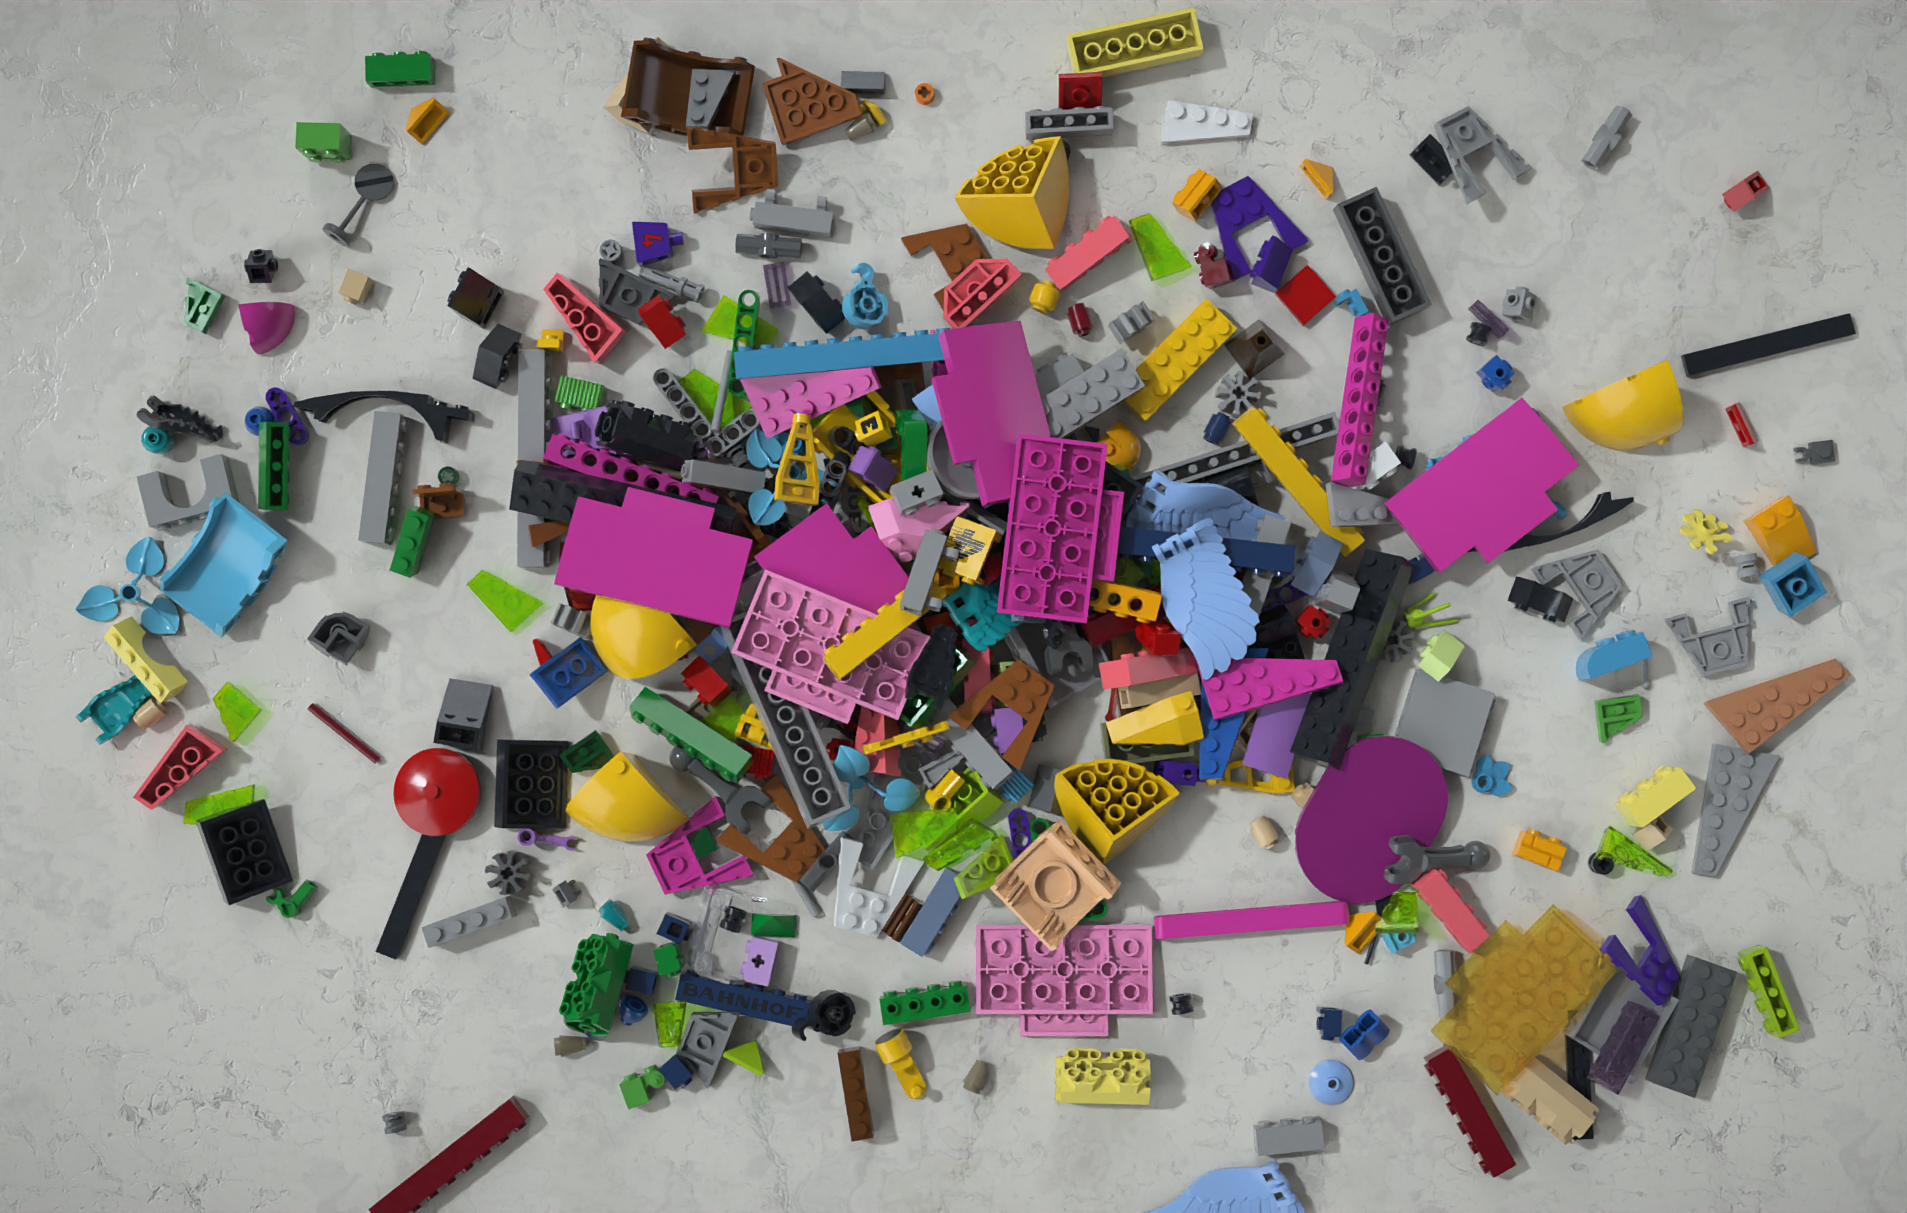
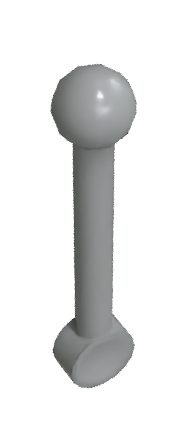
[1642,659,1651,689]

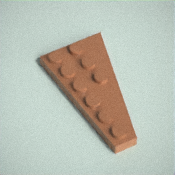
[1703,659,1850,755]

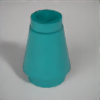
[598,899,630,931]

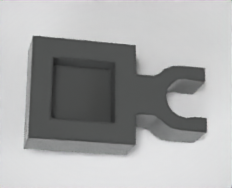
[1793,440,1835,465]

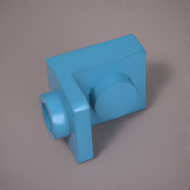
[1334,289,1369,317]

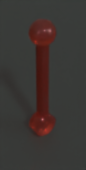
[1105,688,1116,722]

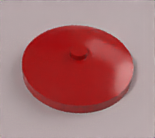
[393,748,481,836]

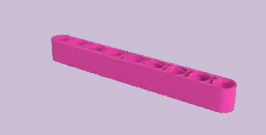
[1154,901,1350,939]

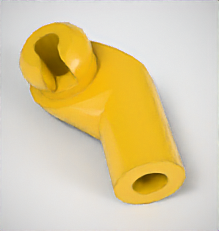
[860,100,887,126]

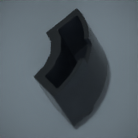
[787,271,845,334]
[1507,576,1573,624]

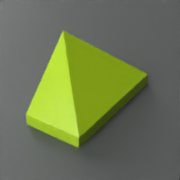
[723,1040,765,1077]

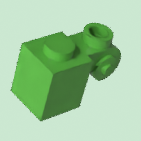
[619,1064,666,1110]

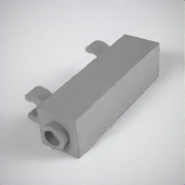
[750,189,834,238]
[681,460,766,494]
[900,529,959,616]

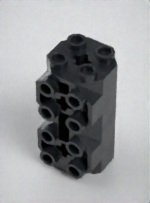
[595,400,698,472]

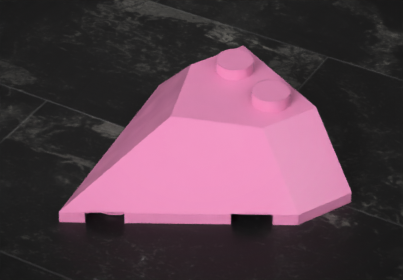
[869,499,969,564]

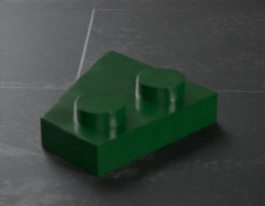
[559,730,614,773]

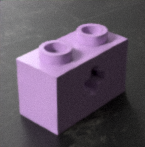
[740,936,780,986]

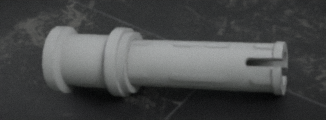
[639,264,705,303]

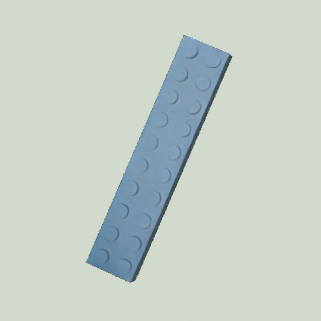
[734,328,950,379]

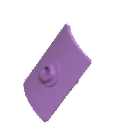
[551,406,609,458]

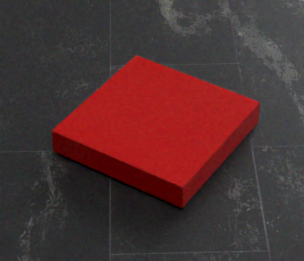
[1058,72,1103,110]
[1275,265,1336,326]

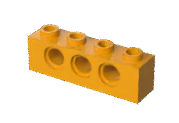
[1089,579,1162,623]

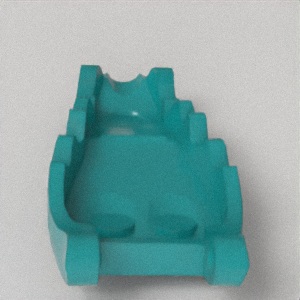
[76,675,151,745]

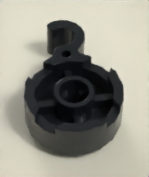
[792,990,856,1041]

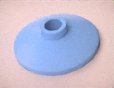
[1309,1060,1353,1105]

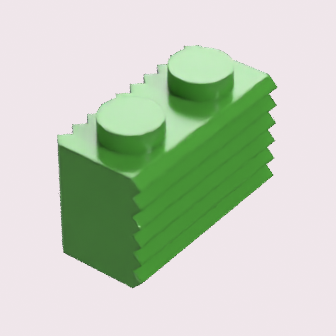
[555,376,606,411]

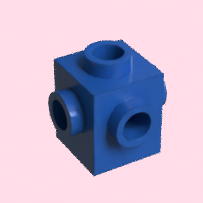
[1476,355,1515,391]

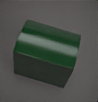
[694,825,720,860]

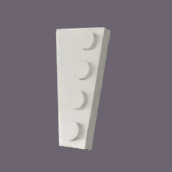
[1161,100,1253,144]

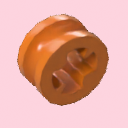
[915,83,934,105]

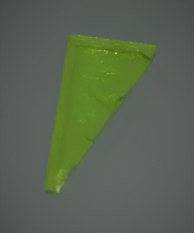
[1595,826,1673,877]

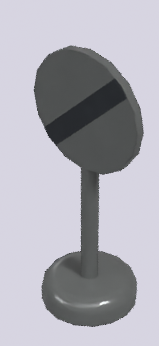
[322,164,394,247]

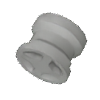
[599,239,623,264]

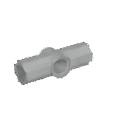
[1581,105,1632,171]
[1434,950,1460,1018]

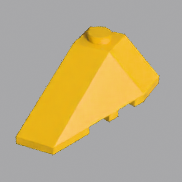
[1106,691,1204,745]

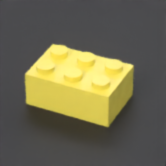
[1615,765,1696,828]

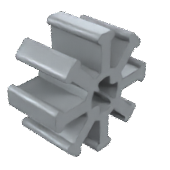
[1108,301,1155,344]
[1215,371,1261,417]
[550,603,592,640]

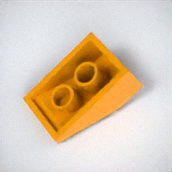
[1744,495,1816,566]

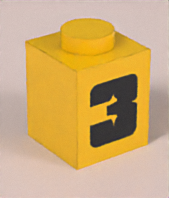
[855,411,893,447]

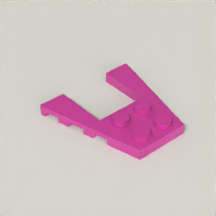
[646,796,754,895]

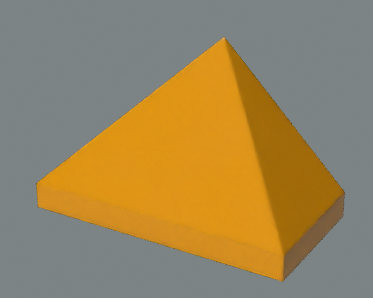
[405,98,450,145]
[1299,159,1333,200]
[1344,911,1387,954]

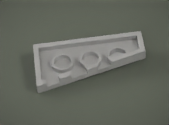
[1325,482,1400,527]

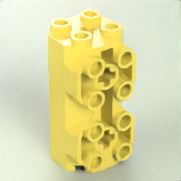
[1055,1048,1151,1105]

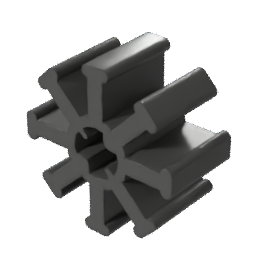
[1380,620,1415,663]
[485,850,533,895]

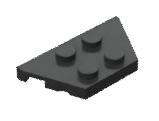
[599,258,676,325]
[676,1012,740,1088]

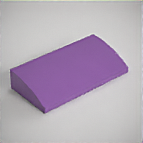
[1242,693,1311,779]

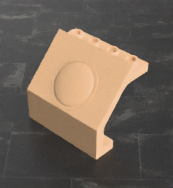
[990,820,1121,952]

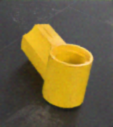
[925,769,966,814]

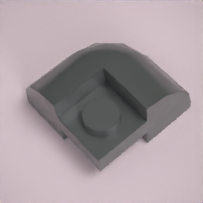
[307,611,370,666]

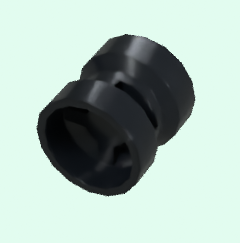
[719,905,747,933]

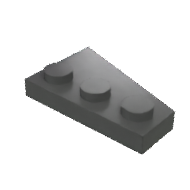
[686,69,736,130]

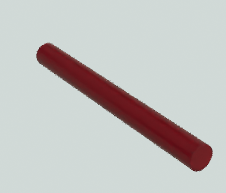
[307,703,381,764]

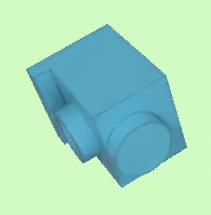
[1380,920,1417,954]

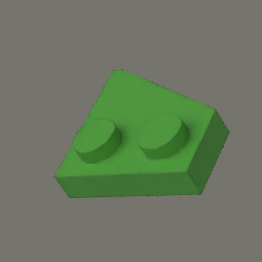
[1594,694,1643,743]

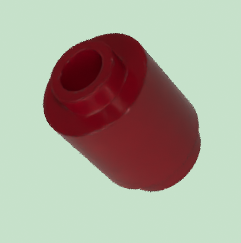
[1067,303,1094,337]

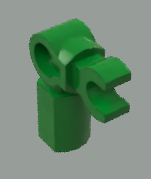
[266,879,318,918]

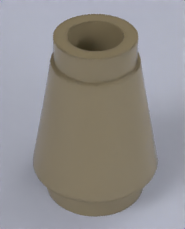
[844,112,878,141]
[554,1035,586,1057]
[963,1060,988,1095]

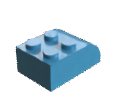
[1576,629,1653,680]

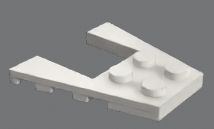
[834,836,924,938]

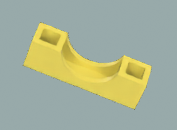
[104,616,188,703]

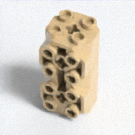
[1496,1050,1599,1145]

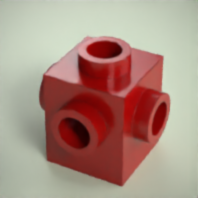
[1294,604,1331,639]

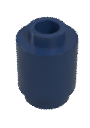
[1203,412,1232,446]

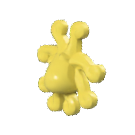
[1680,510,1732,554]

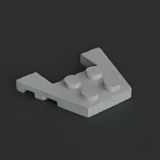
[1531,550,1623,639]
[1665,597,1750,677]

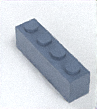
[900,867,961,957]

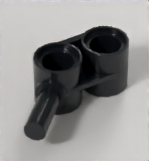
[828,426,869,457]

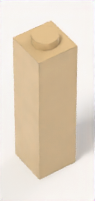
[1118,673,1201,709]

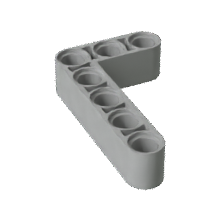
[653,368,761,459]

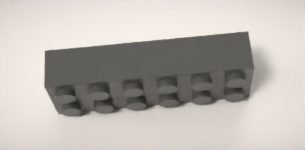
[1333,186,1432,326]
[1645,955,1737,1098]

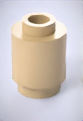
[133,698,167,730]
[1249,816,1279,849]

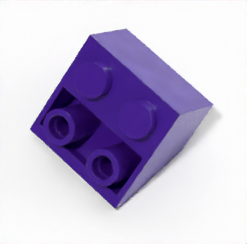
[1250,235,1293,293]

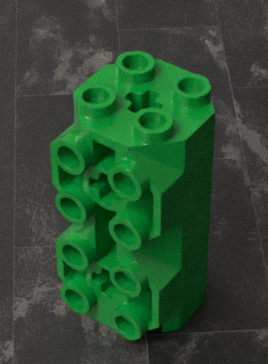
[559,933,634,1036]

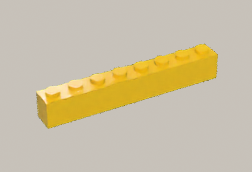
[1232,407,1365,557]

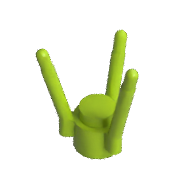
[1403,592,1458,630]

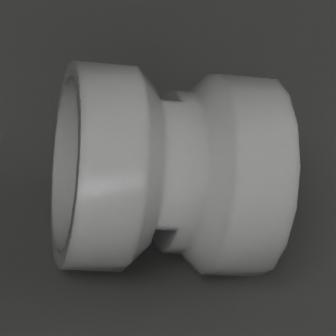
[1734,553,1760,578]

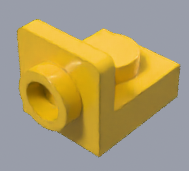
[537,329,564,352]

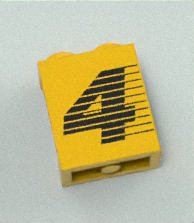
[938,516,1003,586]

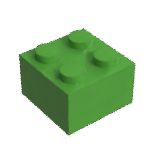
[295,122,351,163]

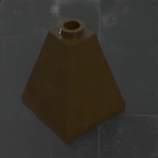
[1224,320,1285,380]

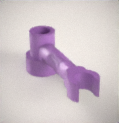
[518,828,577,851]

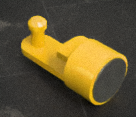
[874,1028,926,1099]

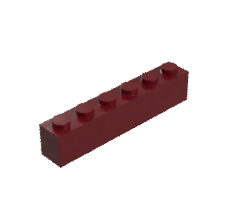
[1423,1045,1516,1178]

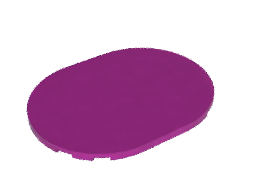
[1295,736,1448,904]

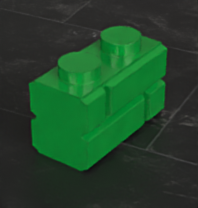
[653,942,685,978]

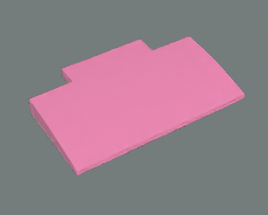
[731,569,930,724]
[976,925,1153,1036]

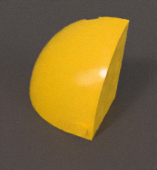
[954,136,1069,249]
[1562,360,1683,450]
[590,595,697,679]
[565,751,690,842]
[1054,759,1180,865]

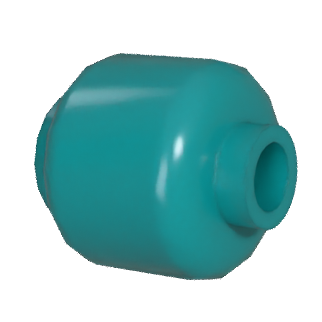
[141,426,174,455]

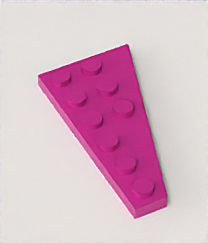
[740,367,882,439]
[1195,657,1343,721]

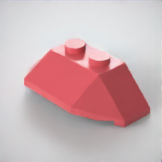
[943,258,1022,329]

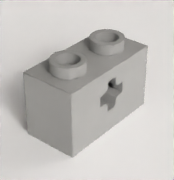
[889,469,943,516]

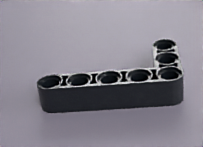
[759,452,851,539]

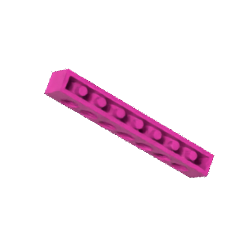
[1331,313,1389,487]
[543,434,719,503]

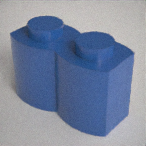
[1339,1009,1390,1060]

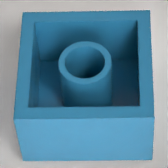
[1759,552,1827,617]

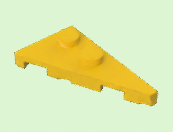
[862,720,950,755]

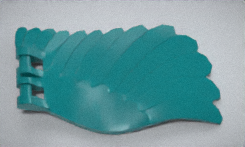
[942,543,1018,652]

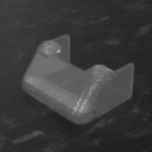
[685,883,767,985]

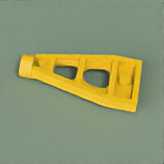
[774,414,820,506]
[1206,758,1295,794]

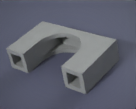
[136,454,240,531]

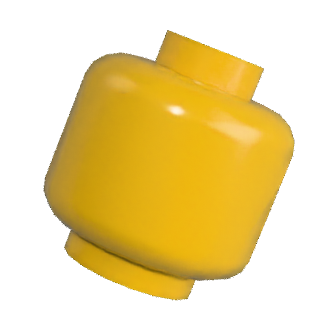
[1029,280,1060,314]

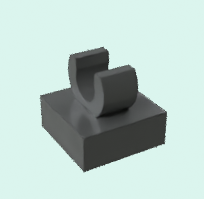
[552,880,582,908]

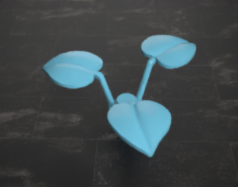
[746,428,836,526]
[76,537,180,634]
[823,745,920,831]

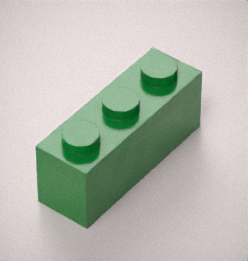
[365,51,435,87]
[389,506,436,578]

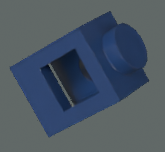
[1408,553,1435,585]
[656,912,693,945]
[1316,1007,1342,1041]

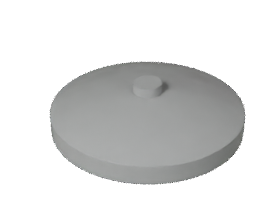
[927,420,980,499]

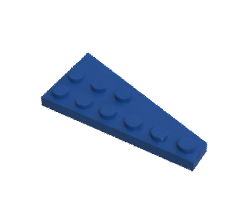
[1199,648,1269,780]

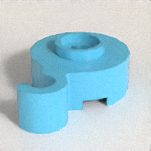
[842,263,888,330]

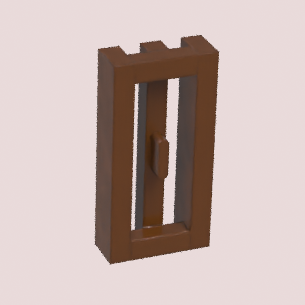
[881,894,923,943]

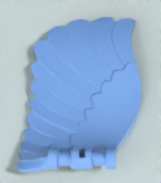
[1125,470,1285,541]
[1152,518,1259,680]
[1144,1160,1305,1213]

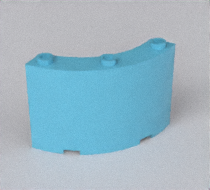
[160,492,288,638]

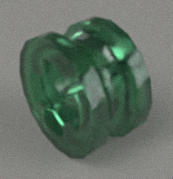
[438,466,460,485]

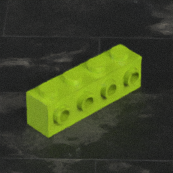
[1738,945,1800,1038]

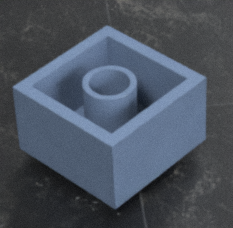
[1291,531,1343,597]

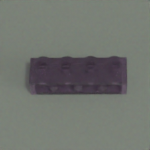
[1587,1001,1660,1095]

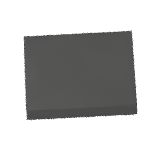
[1028,764,1063,815]

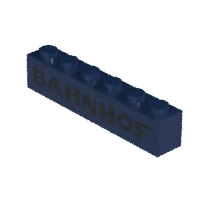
[675,969,811,1026]

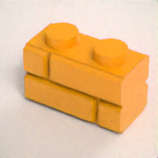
[1172,169,1223,222]
[1512,828,1567,872]

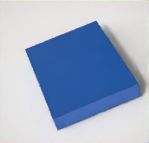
[530,637,608,709]

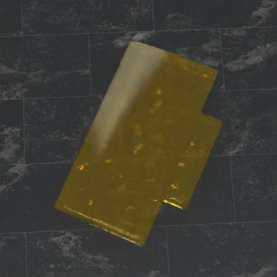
[1431,904,1621,1096]

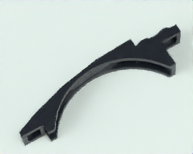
[294,391,474,444]
[1467,492,1634,553]

